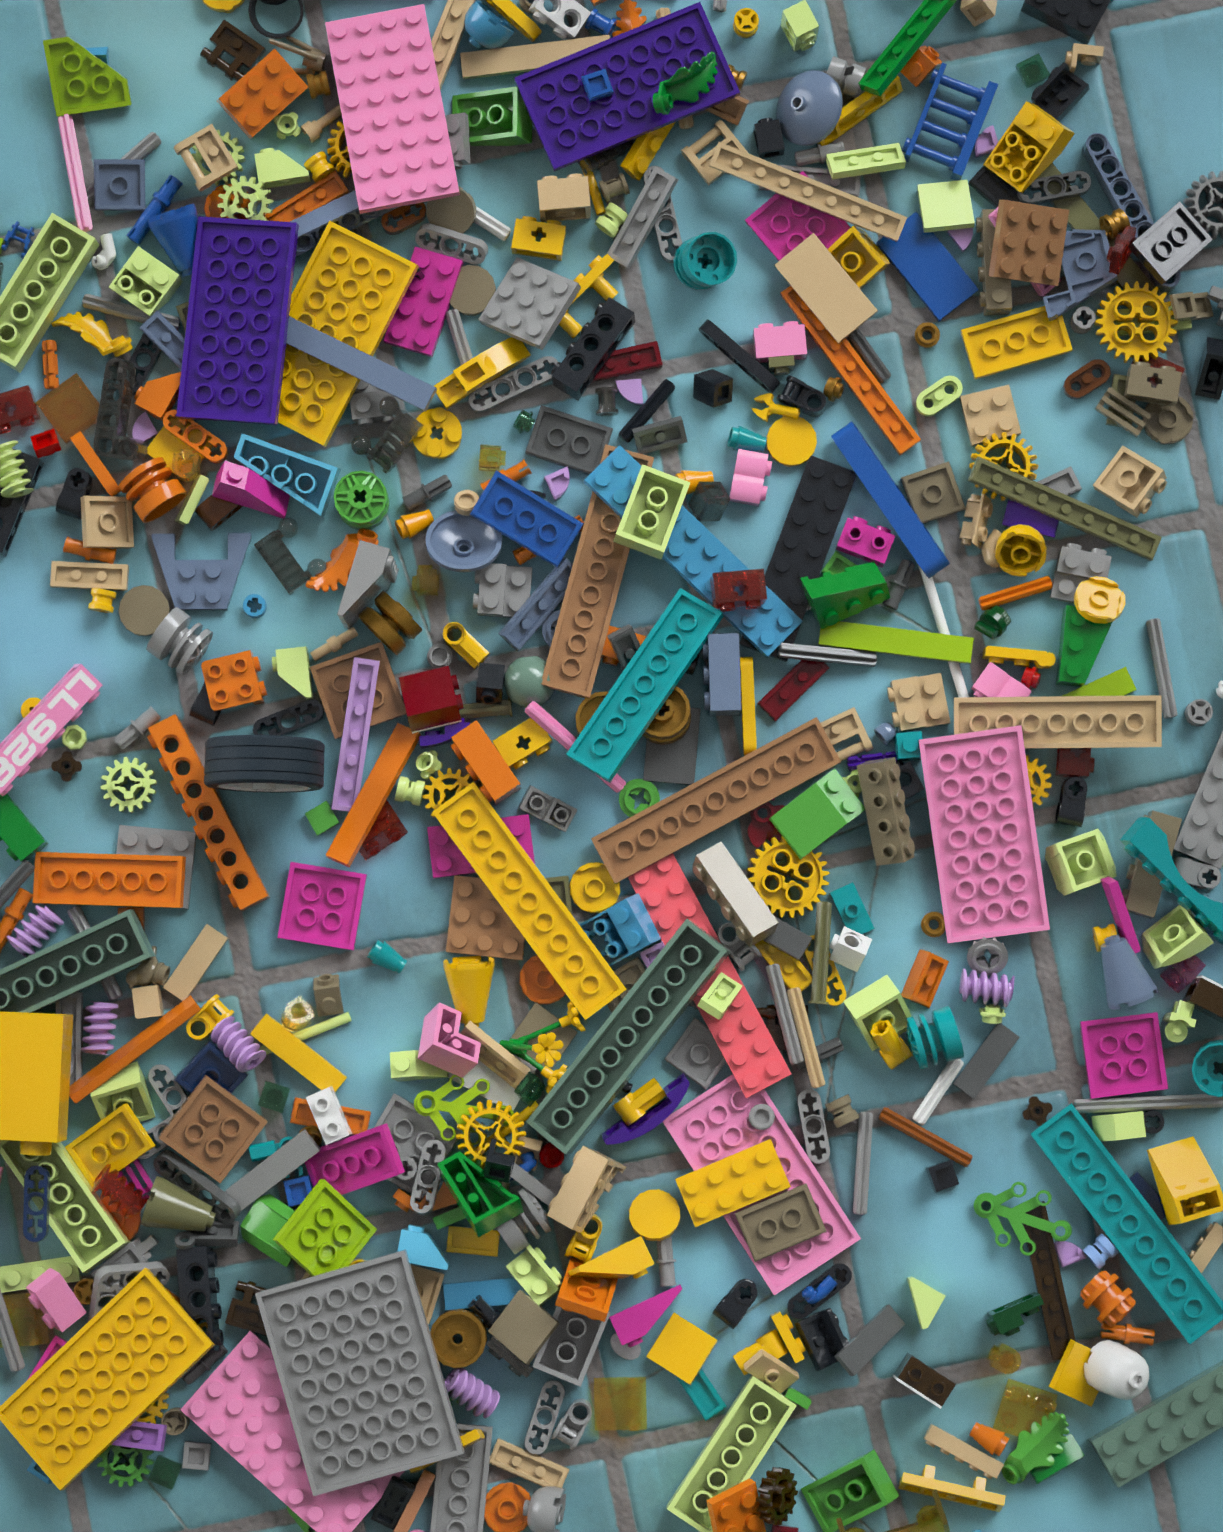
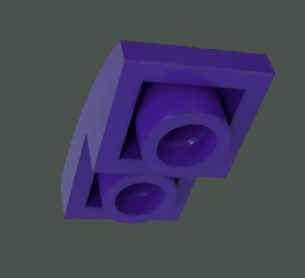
[1002,500,1059,538]
[419,718,470,749]

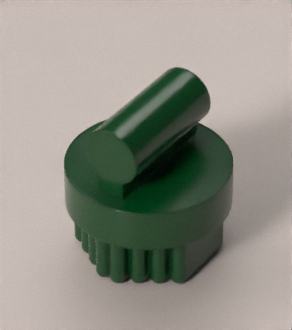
[974,605,1011,639]

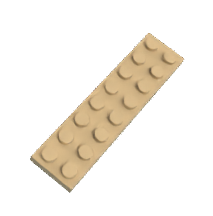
[954,695,1162,748]

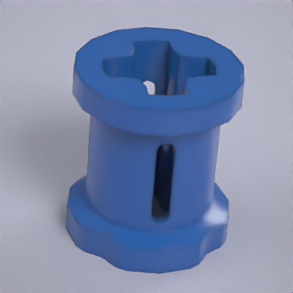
[585,8,617,36]

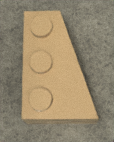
[547,1146,626,1233]

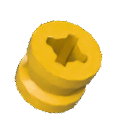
[733,8,759,38]
[304,151,335,183]
[88,588,117,613]
[1093,923,1117,952]

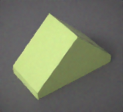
[1091,1111,1146,1141]
[907,1276,946,1329]

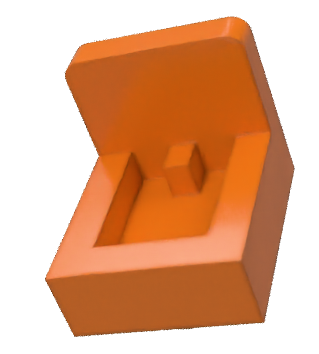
[900,45,942,87]
[393,1188,432,1212]

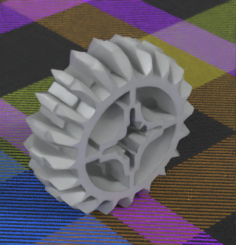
[1183,171,1223,239]

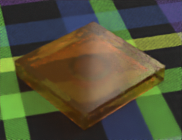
[36,373,107,444]

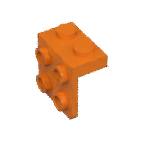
[201,650,267,711]

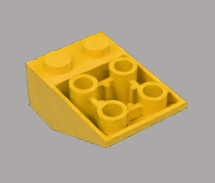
[983,101,1075,193]
[1147,1136,1223,1225]

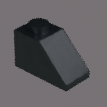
[1195,337,1223,400]

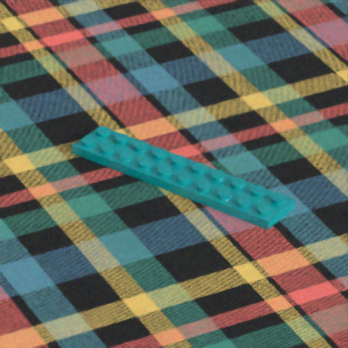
[1030,1103,1223,1344]

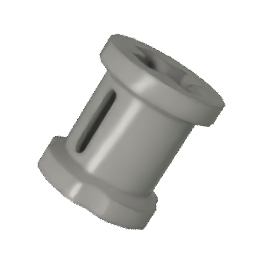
[1070,306,1096,334]
[397,1156,418,1181]

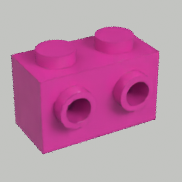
[835,516,895,568]

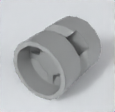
[826,56,867,99]

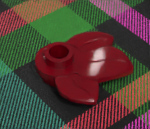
[748,802,785,848]

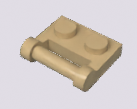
[680,120,748,186]
[174,124,239,191]
[821,707,873,771]

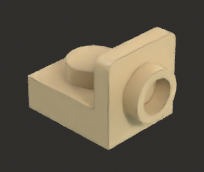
[1065,43,1104,74]

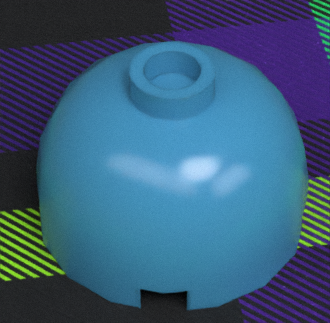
[464,0,514,49]

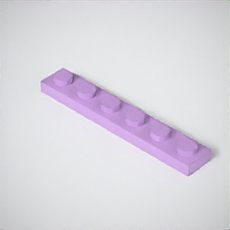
[331,657,380,812]

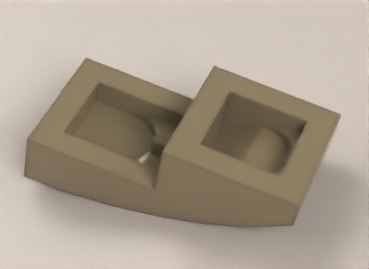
[1169,292,1214,321]

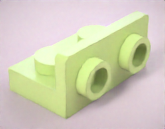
[506,1244,563,1306]

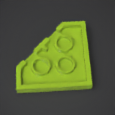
[43,36,132,116]

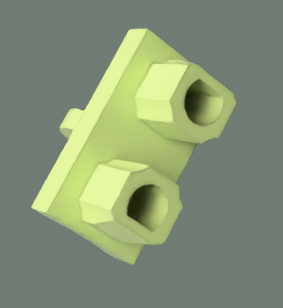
[1163,1000,1197,1043]

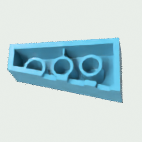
[234,433,341,517]

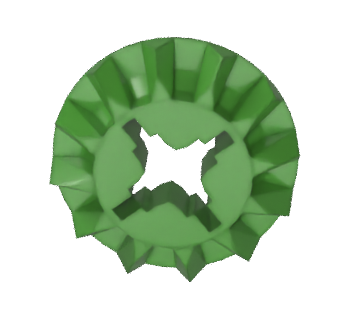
[619,779,660,817]

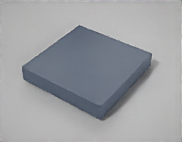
[93,159,146,211]

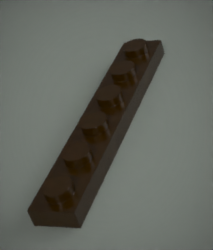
[1022,1201,1076,1360]

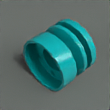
[673,232,737,290]
[906,1006,964,1070]
[1192,1039,1223,1097]

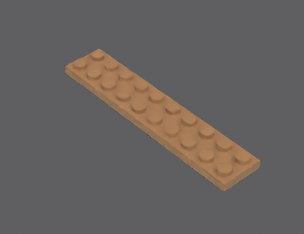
[541,444,654,698]
[591,717,841,884]

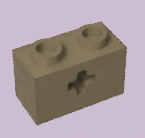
[1124,362,1182,407]

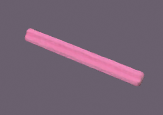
[58,114,93,232]
[525,701,626,793]

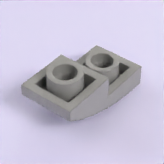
[518,785,577,832]

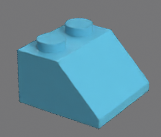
[397,1224,450,1270]

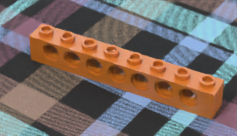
[147,714,270,911]

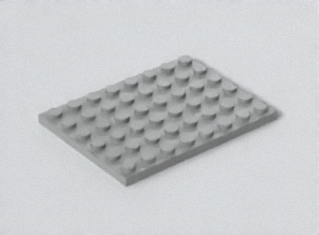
[255,1249,465,1496]

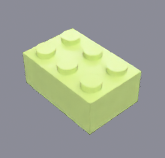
[613,464,691,560]

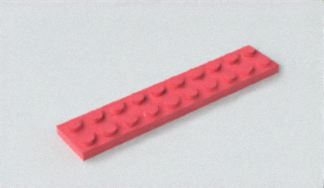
[628,853,792,1099]

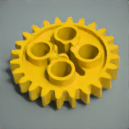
[1094,281,1178,364]
[746,836,830,918]

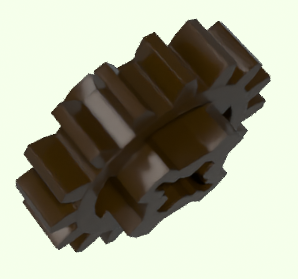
[756,1467,798,1525]

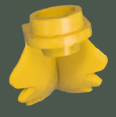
[51,311,133,357]

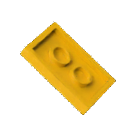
[65,1103,156,1190]

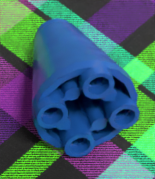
[147,203,198,277]

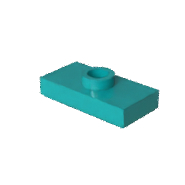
[829,882,875,934]

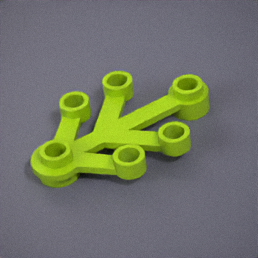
[414,1075,514,1146]

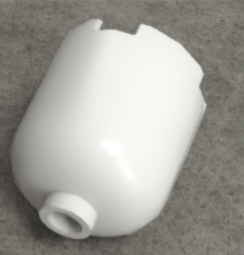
[1083,1340,1149,1400]

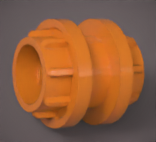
[1080,1271,1136,1327]

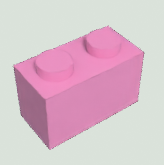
[753,321,807,363]
[26,1268,87,1332]

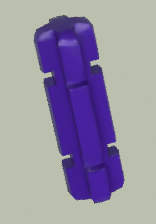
[847,751,897,771]

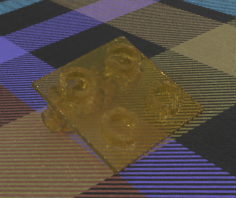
[0,1293,49,1348]
[594,1377,647,1431]
[993,1378,1058,1437]

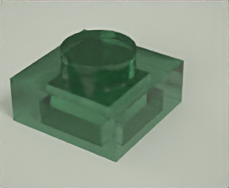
[1016,53,1050,88]
[514,1071,545,1107]
[258,1081,291,1113]
[148,1455,182,1490]

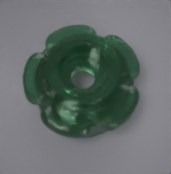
[513,410,535,434]

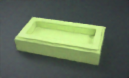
[175,475,209,525]

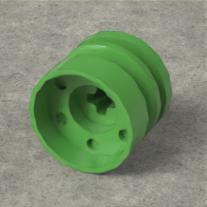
[334,470,390,530]

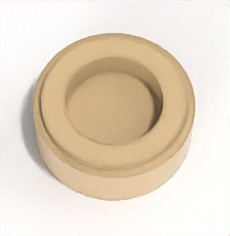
[454,490,479,516]

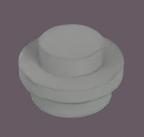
[427,644,453,669]

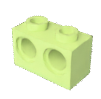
[781,0,819,52]

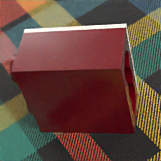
[399,666,464,734]

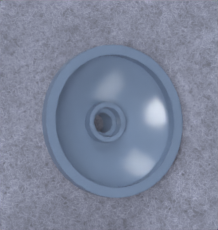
[776,70,843,146]
[426,510,502,572]

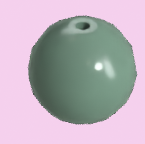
[504,656,555,707]

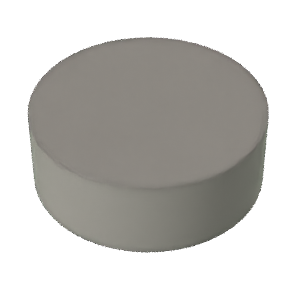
[749,1104,775,1130]

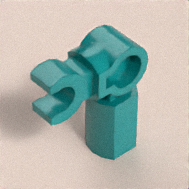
[249,1136,304,1178]

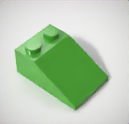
[452,86,532,146]
[769,769,865,860]
[801,1449,899,1532]

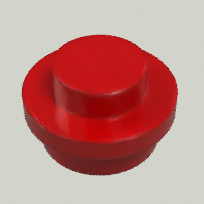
[1021,666,1041,690]
[539,1142,564,1168]

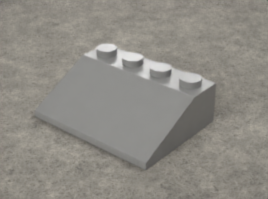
[337,540,399,629]

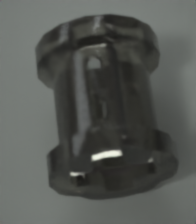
[595,387,619,416]

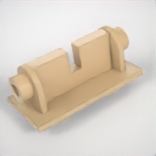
[960,494,993,549]

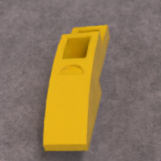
[434,337,531,409]

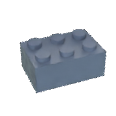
[702,633,741,716]

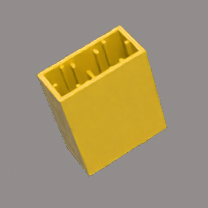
[0,1011,73,1156]

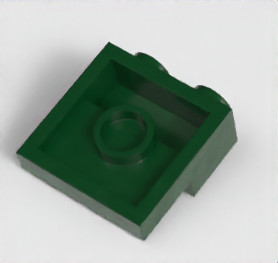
[985,1292,1044,1337]

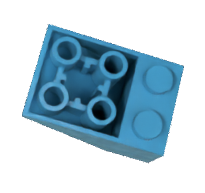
[580,893,661,967]

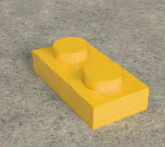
[770,1311,806,1364]

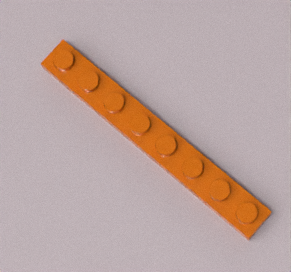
[780,286,921,456]

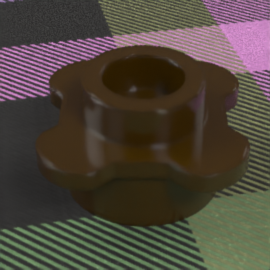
[51,751,82,782]
[1022,1096,1053,1126]

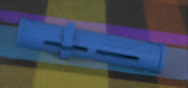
[126,174,183,245]

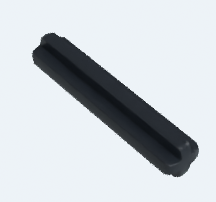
[619,379,675,442]

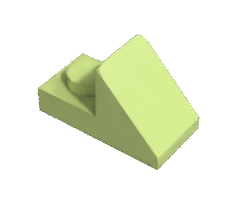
[697,972,743,1020]

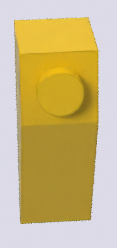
[568,1236,655,1279]

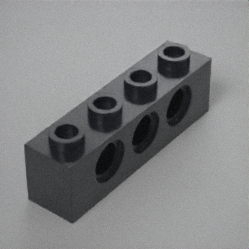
[551,297,635,401]
[0,449,44,557]
[176,1246,224,1353]

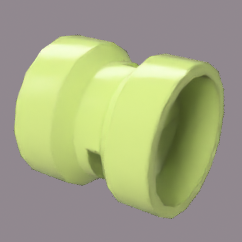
[595,202,628,238]
[395,776,426,806]

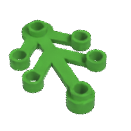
[974,1181,1072,1255]

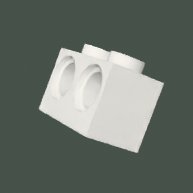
[528,0,591,40]
[306,1086,353,1145]

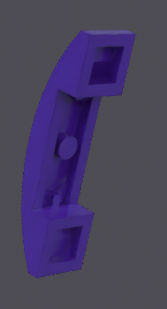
[601,1073,690,1145]

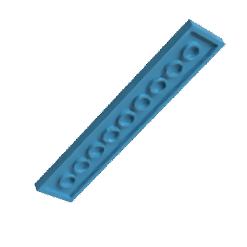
[584,445,803,658]

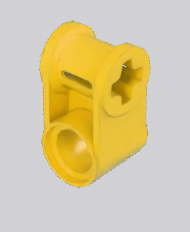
[186,994,235,1041]
[564,1214,603,1263]

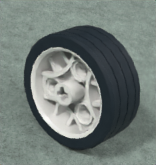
[204,735,325,793]

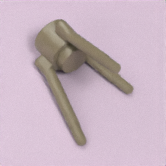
[269,36,327,75]

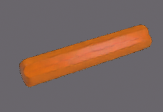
[978,576,1053,610]

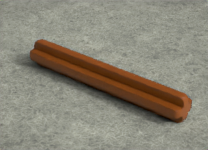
[879,1107,973,1167]

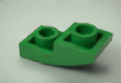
[1030,1433,1085,1484]

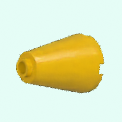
[443,956,495,1027]

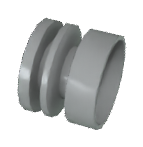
[146,607,213,676]
[496,1186,552,1254]

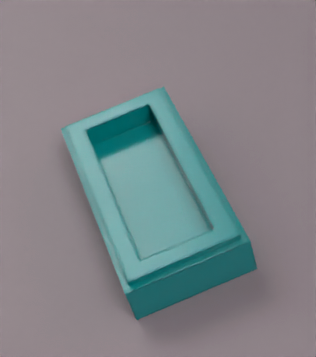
[676,1368,727,1421]

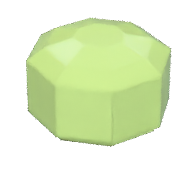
[61,725,87,750]

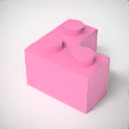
[418,1002,481,1078]

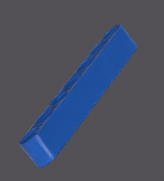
[831,421,950,578]

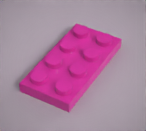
[384,247,464,357]
[427,814,535,878]
[304,1123,405,1195]

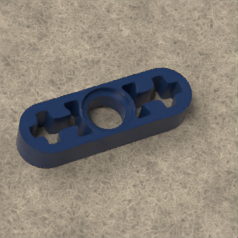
[23,1166,50,1242]

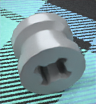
[1184,699,1213,726]

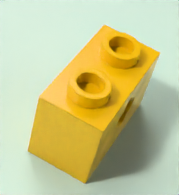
[511,216,566,261]
[492,718,552,770]

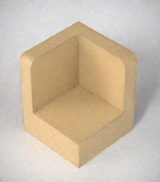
[960,0,997,27]
[132,985,164,1019]
[512,1136,543,1171]

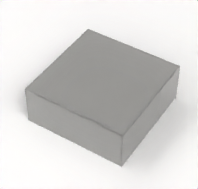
[182,1441,212,1470]

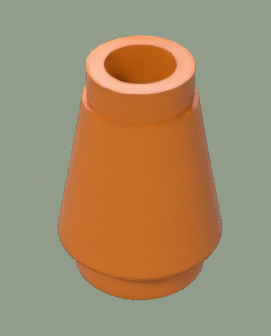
[969,1422,1010,1456]

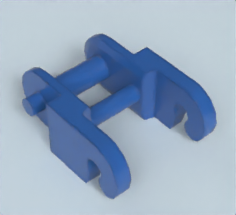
[1,221,35,259]

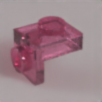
[1160,955,1206,993]

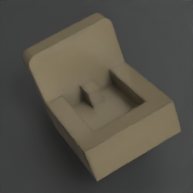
[313,974,344,1017]

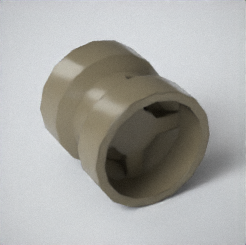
[825,1094,859,1128]
[161,1407,190,1435]

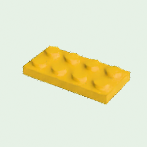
[960,306,1073,379]
[675,1139,791,1227]

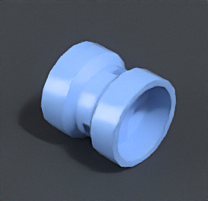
[1082,1233,1119,1270]

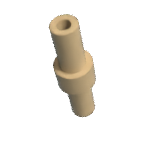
[310,627,358,661]

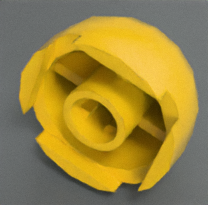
[995,524,1047,577]

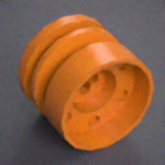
[118,457,187,523]

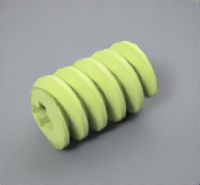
[0,441,34,498]

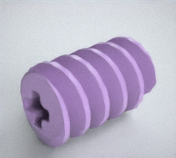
[6,904,64,958]
[959,968,1015,1008]
[81,1001,118,1055]
[211,1016,266,1072]
[444,1368,500,1418]

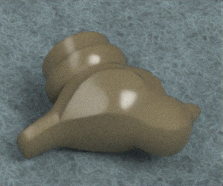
[126,946,170,989]

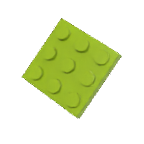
[273,1179,377,1276]

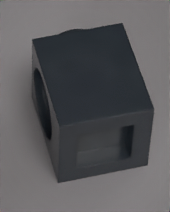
[753,118,785,159]
[476,663,505,705]
[896,761,925,800]

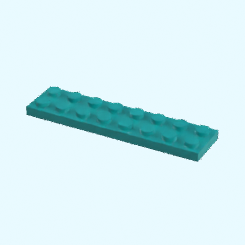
[566,588,724,783]

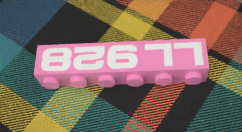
[0,664,103,796]

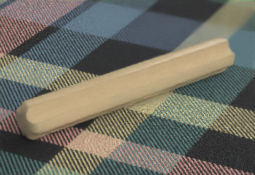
[787,987,825,1088]

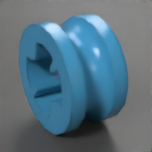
[243,594,267,618]

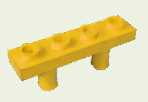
[558,254,618,338]

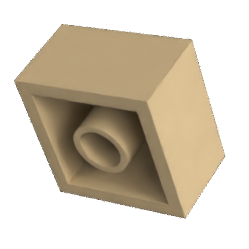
[537,173,591,222]

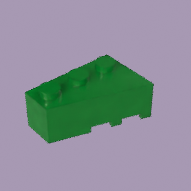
[800,562,891,630]
[1056,605,1112,687]
[437,1151,524,1238]

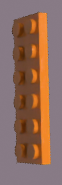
[32,852,186,908]

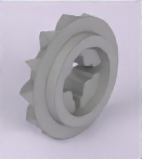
[967,937,1008,975]

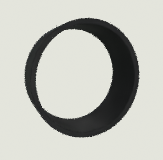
[248,0,304,39]

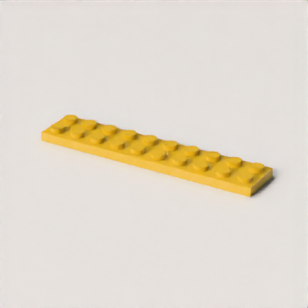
[432,781,627,1020]

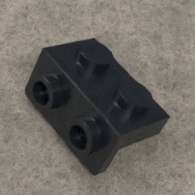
[1031,62,1090,122]
[795,1308,849,1371]

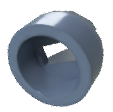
[874,723,896,745]

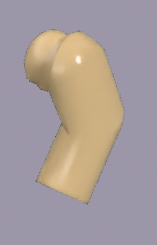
[981,529,1001,568]

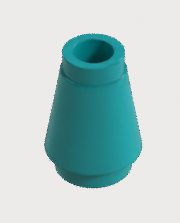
[727,426,767,452]
[367,940,407,973]

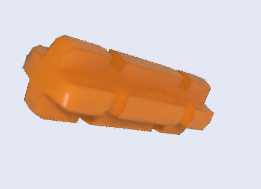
[42,340,59,390]

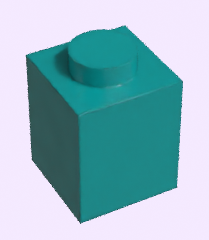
[894,731,923,762]

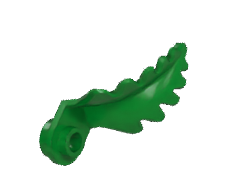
[653,51,718,115]

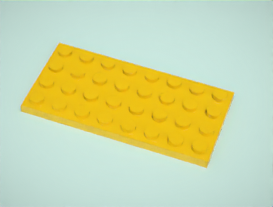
[278,220,419,447]
[0,1268,215,1491]

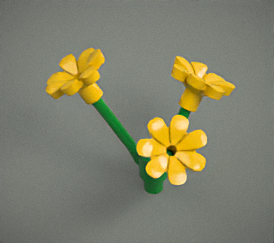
[499,1001,586,1093]

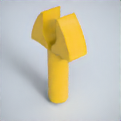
[752,393,800,422]

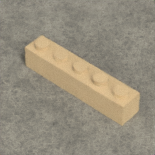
[1188,1222,1223,1274]
[923,1424,1004,1479]

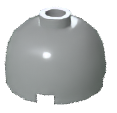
[523,1486,566,1532]

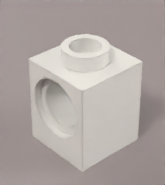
[829,926,872,972]

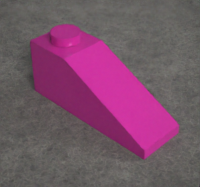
[212,461,290,519]
[609,1285,682,1348]

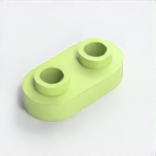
[916,376,963,417]

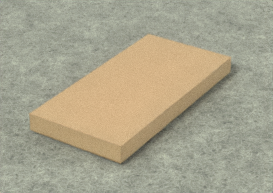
[774,233,878,344]

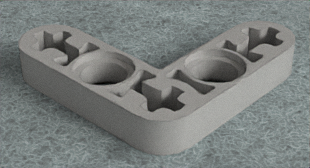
[139,1064,188,1159]
[88,1261,170,1322]

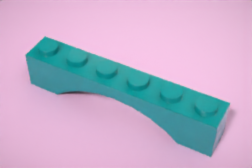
[1120,817,1223,945]

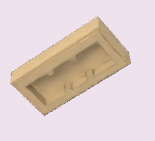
[743,1349,799,1393]

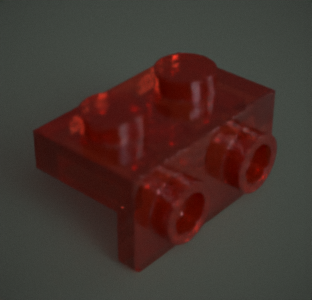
[359,800,408,860]

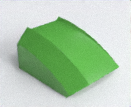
[240,1194,296,1267]

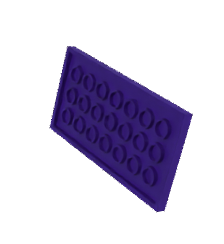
[514,2,740,172]
[176,216,299,425]

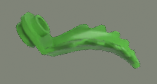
[1001,1412,1069,1485]

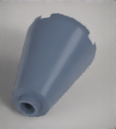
[1101,935,1158,1010]

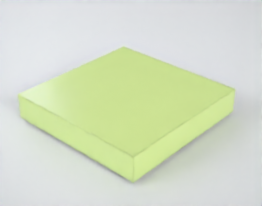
[917,180,975,233]

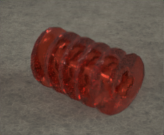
[92,1164,150,1219]

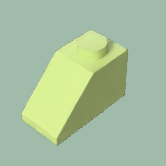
[254,148,311,189]
[272,646,313,700]
[390,1050,448,1082]

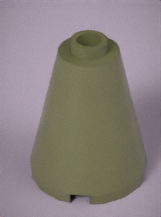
[141,1176,216,1232]

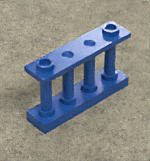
[902,63,998,181]

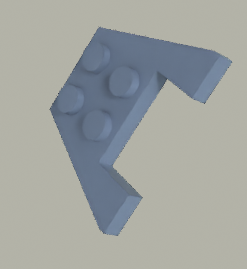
[1043,229,1118,321]
[151,533,252,610]

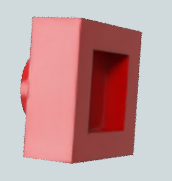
[30,428,62,458]

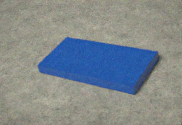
[876,212,979,322]
[470,470,583,568]

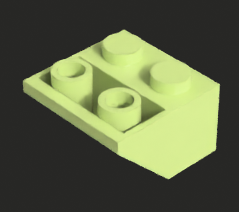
[109,246,183,317]

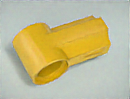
[443,622,490,669]
[870,1020,913,1070]
[613,1078,667,1126]
[733,1329,789,1375]

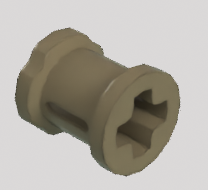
[598,173,630,203]

